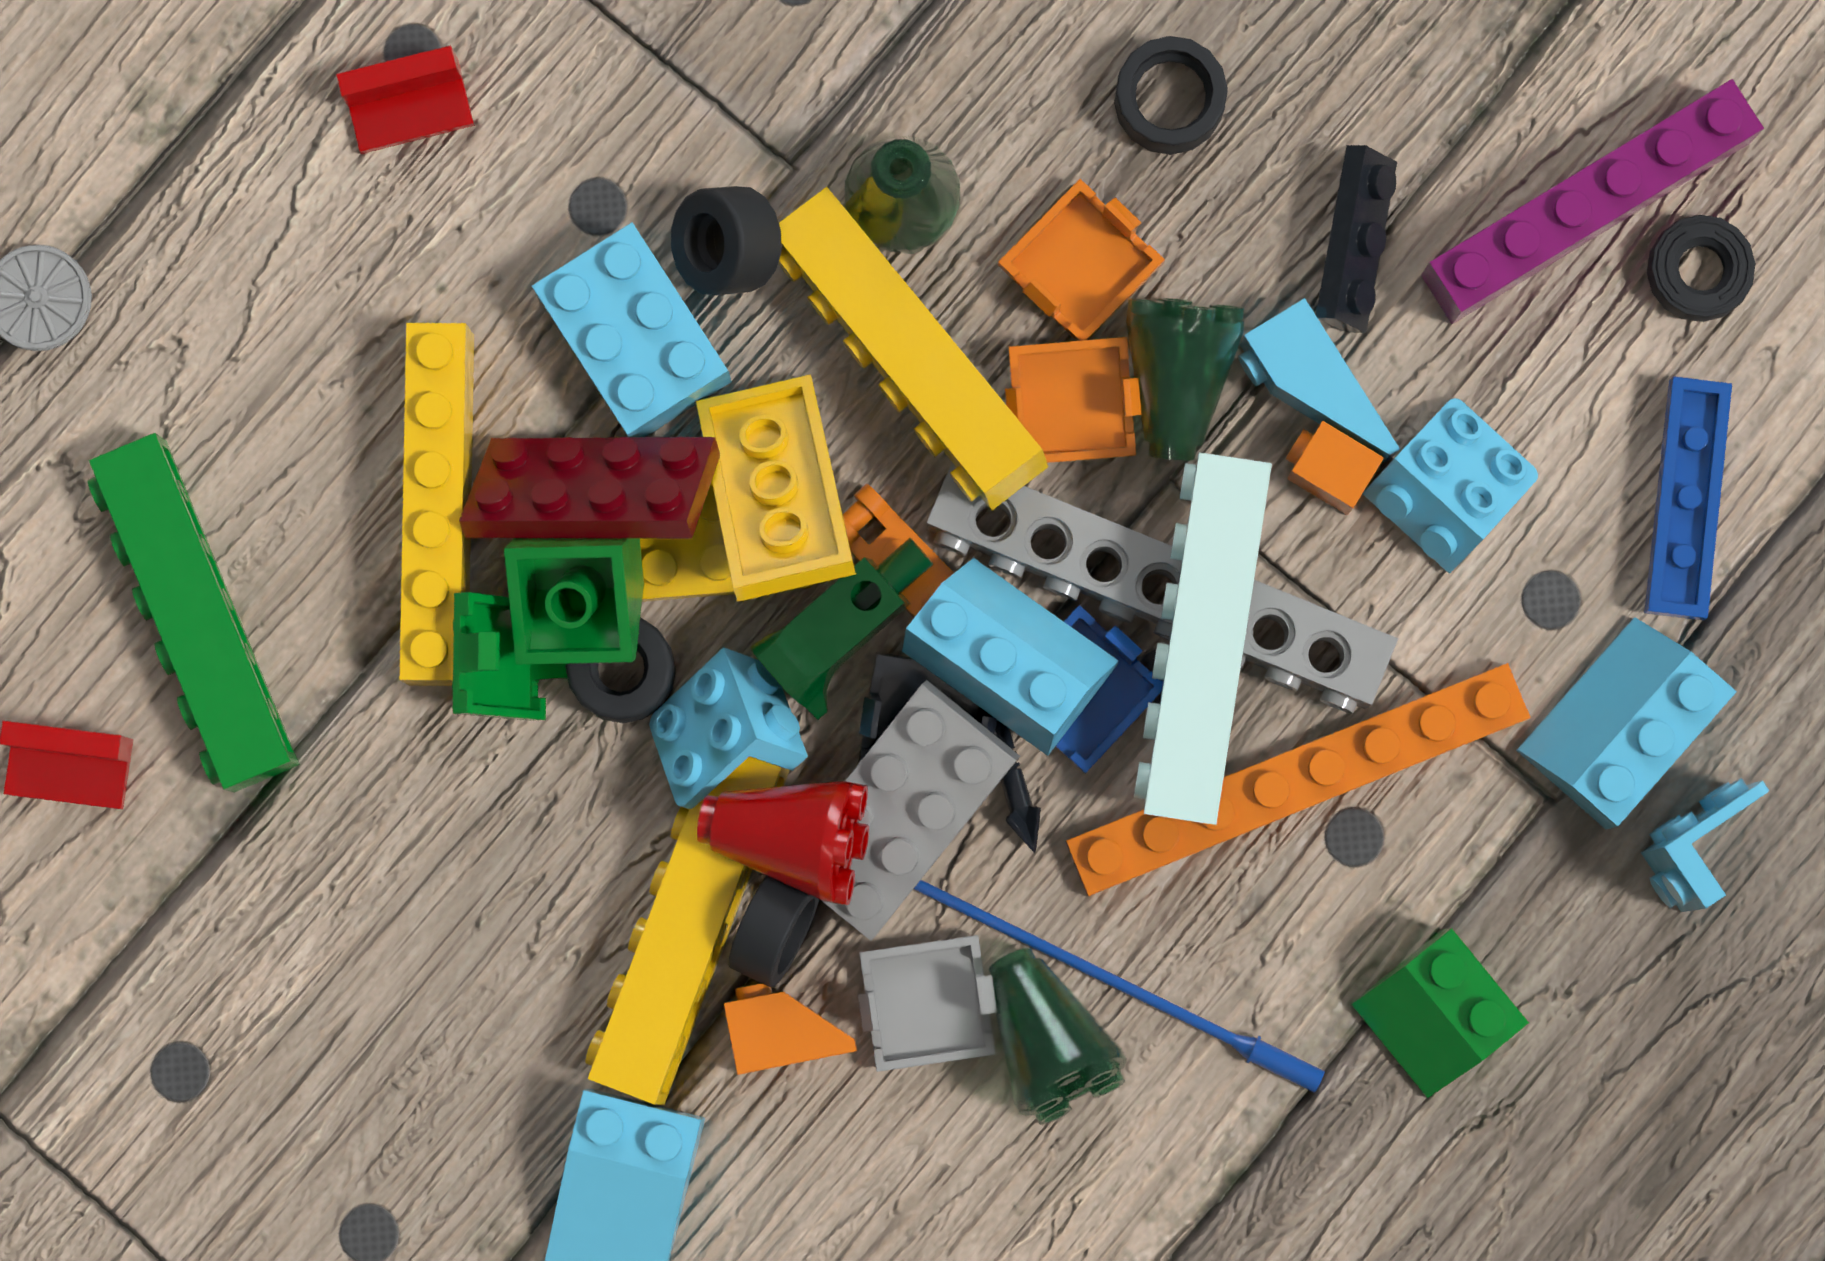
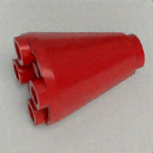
[697,781,869,906]

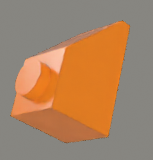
[724,983,858,1075]

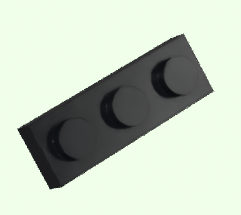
[1316,145,1397,333]

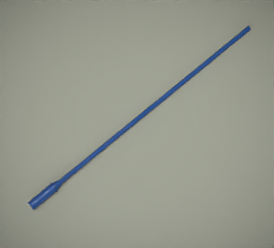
[914,880,1325,1093]

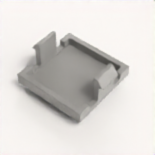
[858,935,997,1072]

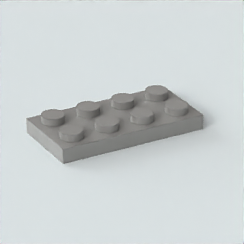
[821,680,1020,941]

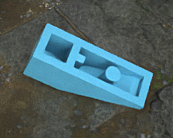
[1238,298,1400,463]

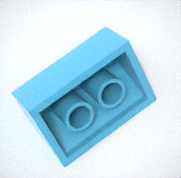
[902,558,1119,756]
[1516,617,1737,829]

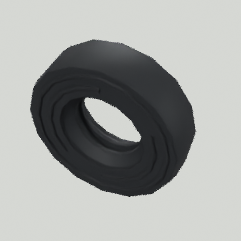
[1647,215,1756,322]

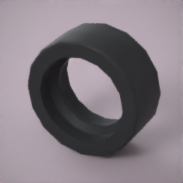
[1114,36,1228,155]
[728,875,819,987]

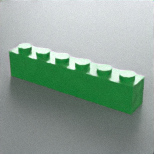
[87,433,300,793]

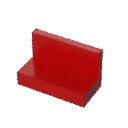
[336,45,475,154]
[0,720,133,810]

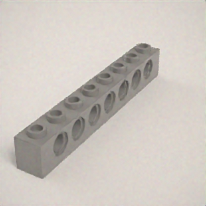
[927,463,1398,714]

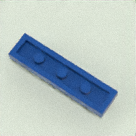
[1644,376,1732,620]

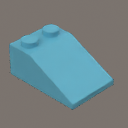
[545,1089,705,1261]

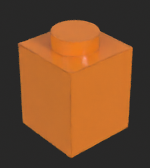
[1285,421,1384,515]

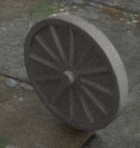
[0,245,92,351]

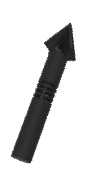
[995,720,1041,853]

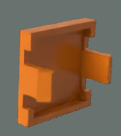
[998,179,1165,341]
[1005,337,1142,463]

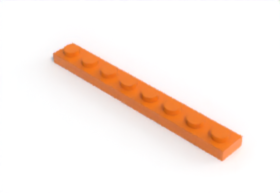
[1065,663,1531,896]

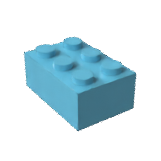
[532,222,732,437]

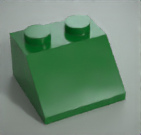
[504,538,644,665]
[1351,928,1529,1098]

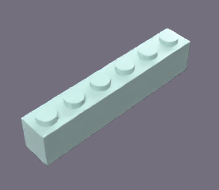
[1134,452,1272,825]

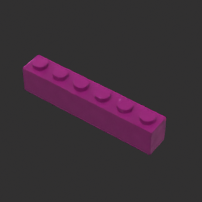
[1421,79,1764,324]

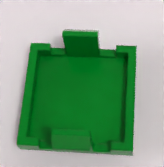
[452,592,568,721]

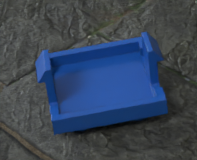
[1056,605,1163,774]

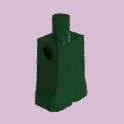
[750,538,933,720]

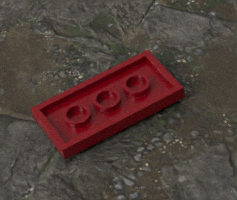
[459,437,720,539]

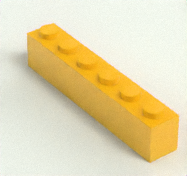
[778,186,1048,511]
[399,323,474,686]
[585,756,790,1105]

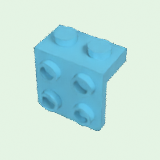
[1362,398,1538,574]
[649,647,808,809]
[1641,778,1770,912]

